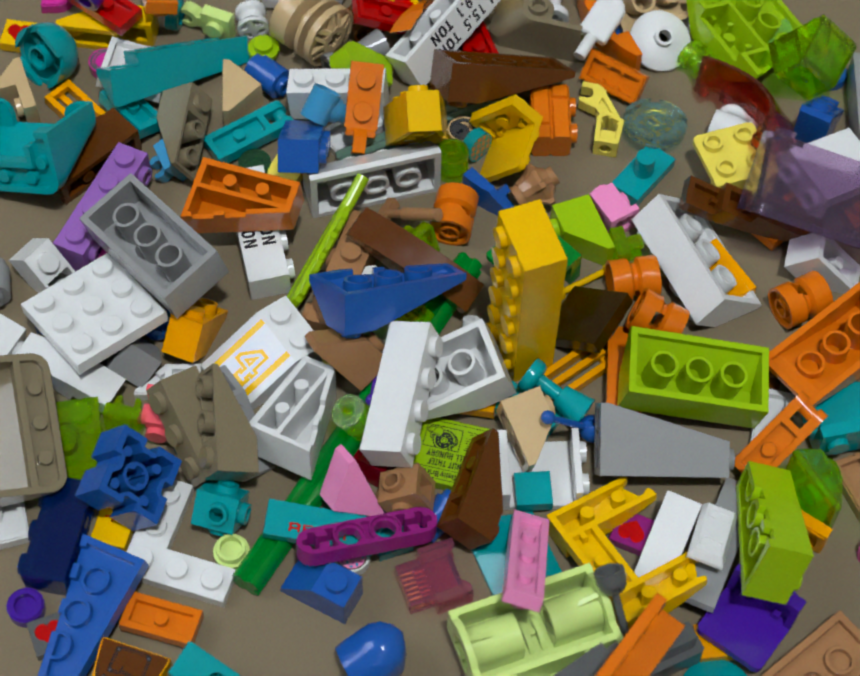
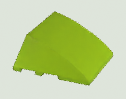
[686,0,811,80]

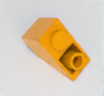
[161,298,228,363]

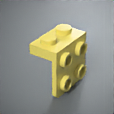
[693,122,778,195]

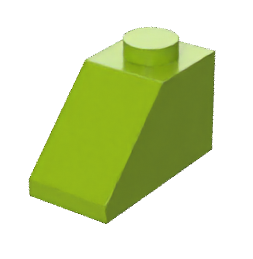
[550,194,615,266]

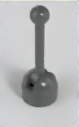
[594,563,629,638]

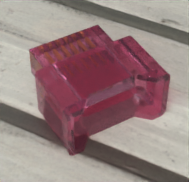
[395,537,474,615]

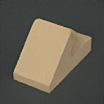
[0,57,41,123]

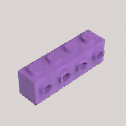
[53,142,153,272]

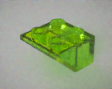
[768,14,857,101]

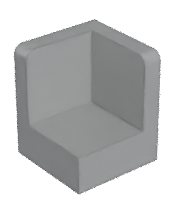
[105,337,162,387]

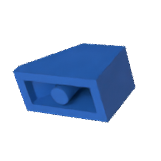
[280,560,363,624]

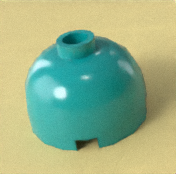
[15,22,78,88]

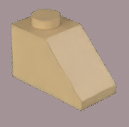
[496,386,555,472]

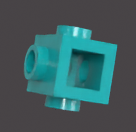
[191,480,252,536]

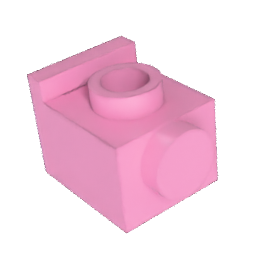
[590,183,640,239]

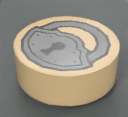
[448,116,476,148]

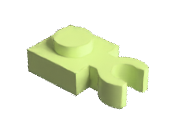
[181,1,236,39]

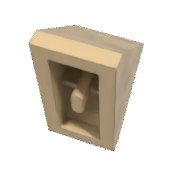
[222,59,264,126]

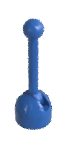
[541,410,595,444]

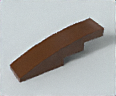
[679,175,819,242]
[346,207,484,314]

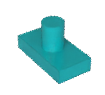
[612,142,676,205]

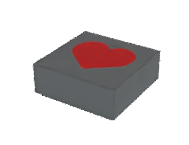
[26,612,60,661]

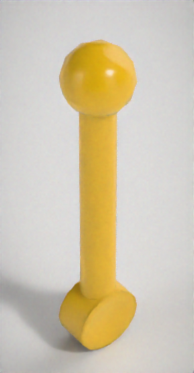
[562,264,605,300]

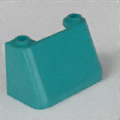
[0,97,96,195]

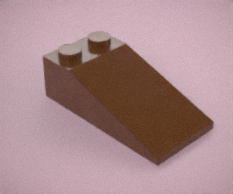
[429,49,576,108]

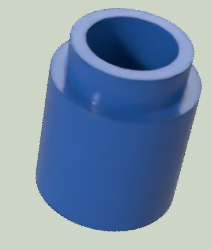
[244,54,289,98]

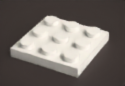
[21,253,168,374]

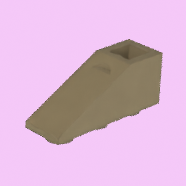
[156,82,212,181]
[195,364,259,481]

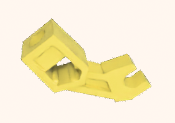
[578,81,624,158]

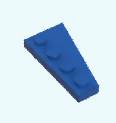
[38,534,149,676]

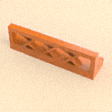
[596,592,685,676]

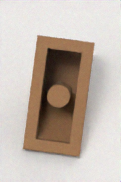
[304,329,385,391]

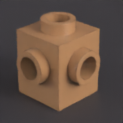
[376,463,436,513]

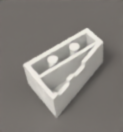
[249,355,336,480]

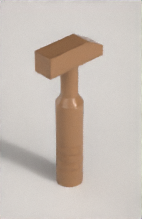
[378,198,443,222]

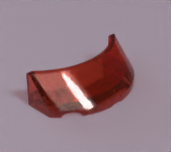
[694,56,794,153]

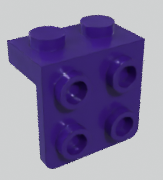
[696,563,807,672]

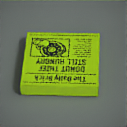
[413,417,490,490]

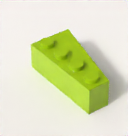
[736,461,814,605]

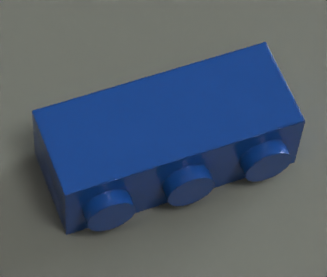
[278,120,331,173]

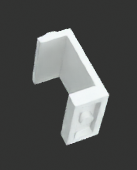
[497,428,590,510]

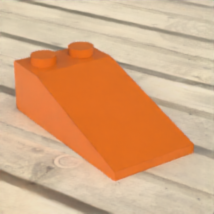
[769,282,860,407]

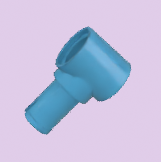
[300,83,346,126]

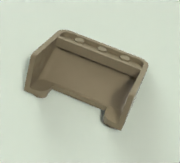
[0,353,67,508]

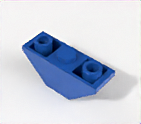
[791,95,844,144]

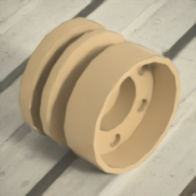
[269,0,354,66]

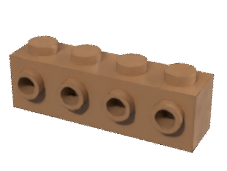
[302,210,377,331]

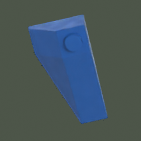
[309,263,467,338]

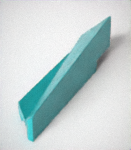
[96,36,250,107]

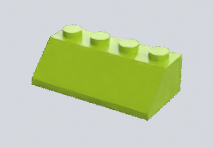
[617,326,769,429]

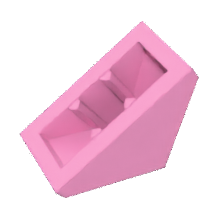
[319,444,384,516]

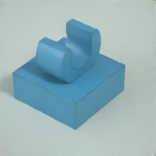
[149,139,187,183]

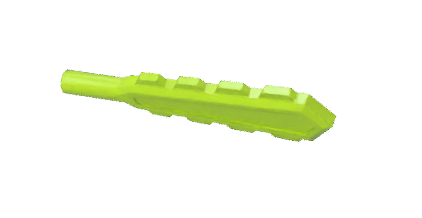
[287,173,369,309]

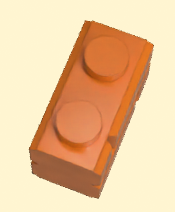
[529,85,578,156]

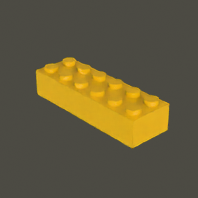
[486,199,568,382]

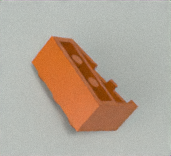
[180,157,304,233]

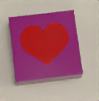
[609,514,655,556]

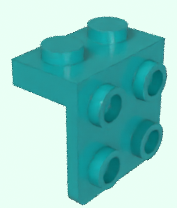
[801,382,860,457]

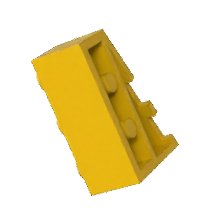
[383,85,449,146]

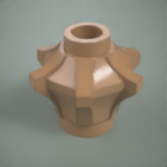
[509,163,560,206]

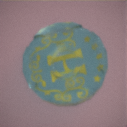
[623,98,687,149]

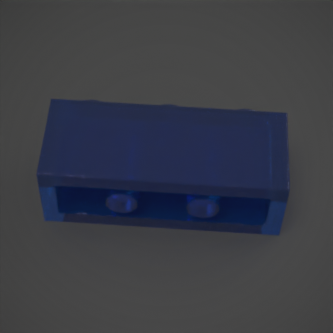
[17,477,95,596]

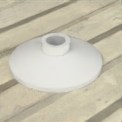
[630,10,691,72]

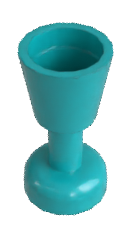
[518,358,595,422]

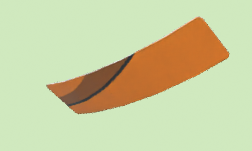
[390,0,434,33]

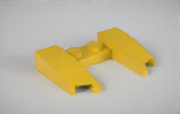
[546,476,707,630]

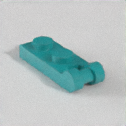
[203,100,295,163]

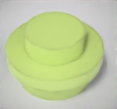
[213,534,250,569]

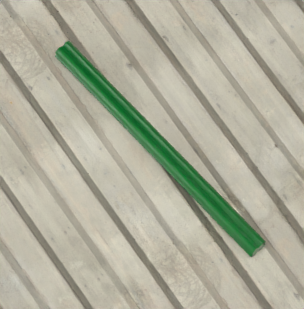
[232,252,482,596]

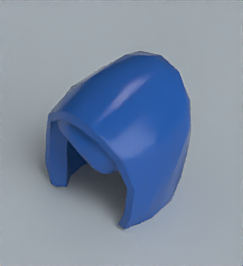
[335,621,407,676]

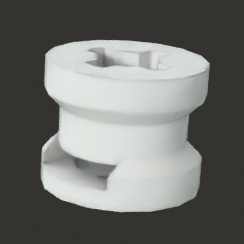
[235,0,269,40]

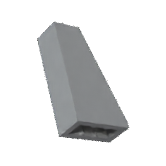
[594,403,735,478]

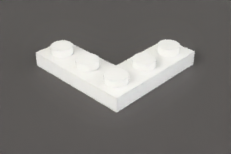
[127,480,236,608]

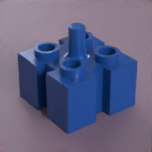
[75,424,182,531]

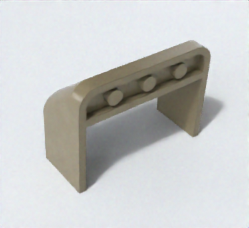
[490,0,583,63]

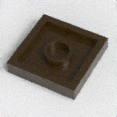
[555,286,633,353]

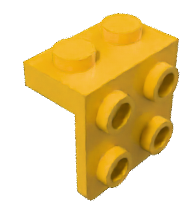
[469,94,543,182]

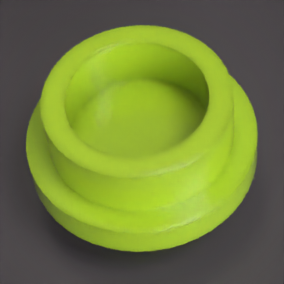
[248,35,280,60]

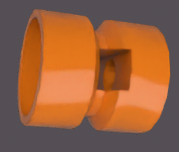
[428,182,479,246]
[605,254,662,299]
[768,270,833,329]
[625,288,690,334]

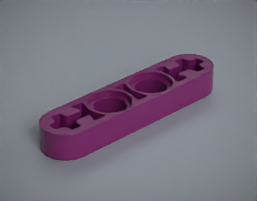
[296,507,438,566]

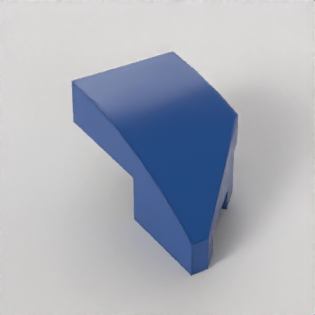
[462,167,515,216]

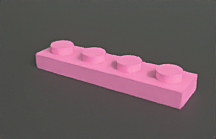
[502,509,549,612]

